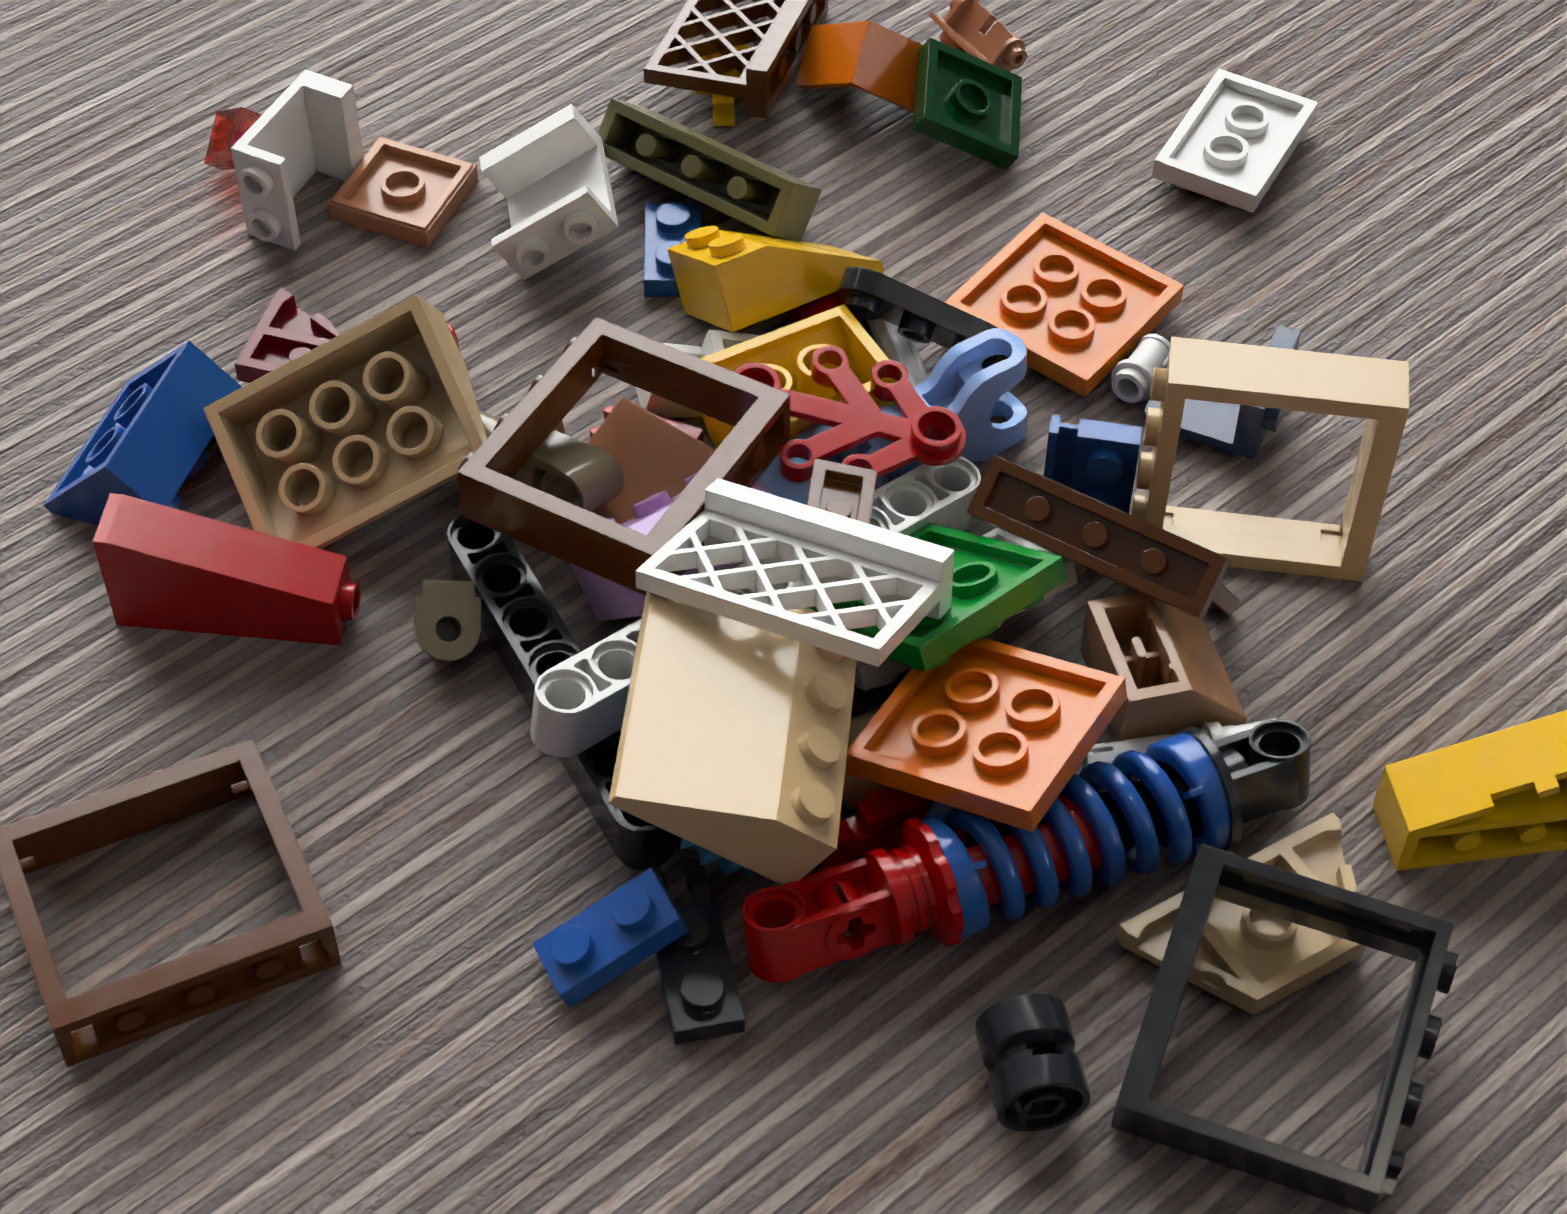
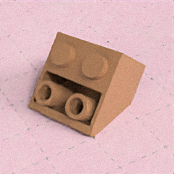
[1080,592,1247,742]

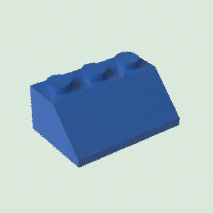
[43,340,242,525]

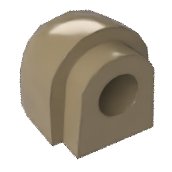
[413,580,481,662]

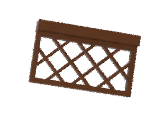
[644,0,828,119]
[967,454,1239,621]

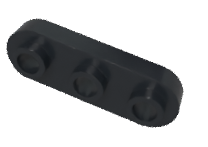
[837,267,998,364]

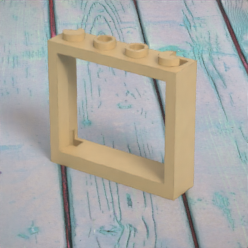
[1131,337,1410,582]

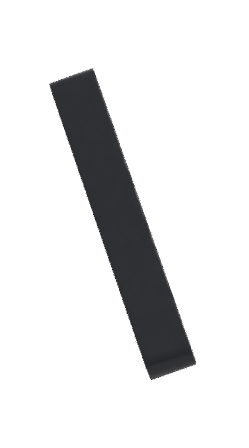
[447,514,675,870]

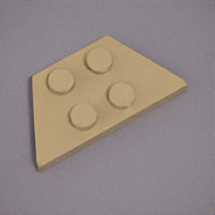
[1117,812,1367,1015]

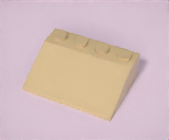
[203,294,487,549]
[608,592,857,885]

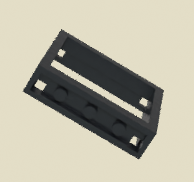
[1111,843,1459,1214]

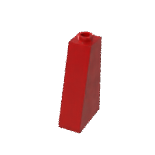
[92,493,361,645]

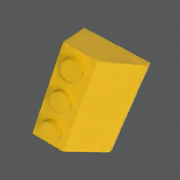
[701,304,897,455]

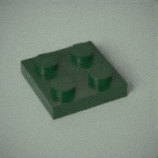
[913,37,1022,170]

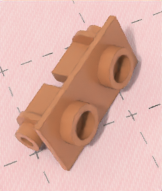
[928,0,1027,72]

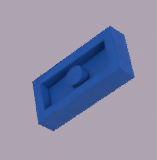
[644,203,701,297]
[533,868,689,1007]

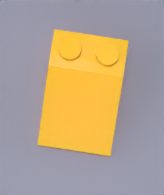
[667,226,884,332]

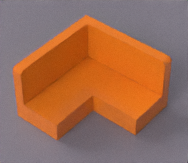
[795,20,923,113]

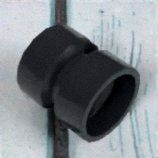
[975,993,1091,1132]

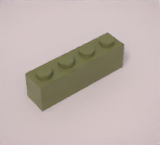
[598,98,822,241]

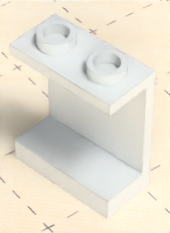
[231,69,363,251]
[479,104,619,280]

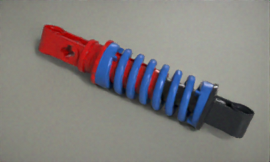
[742,719,1311,983]

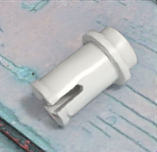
[1111,334,1170,403]

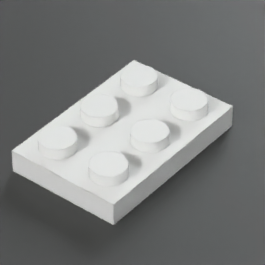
[1152,69,1318,213]

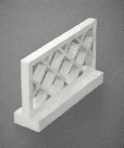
[636,478,955,667]

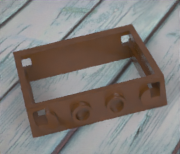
[457,317,790,596]
[0,739,341,1067]

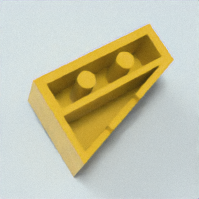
[1373,710,1567,871]

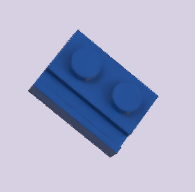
[1043,415,1143,514]

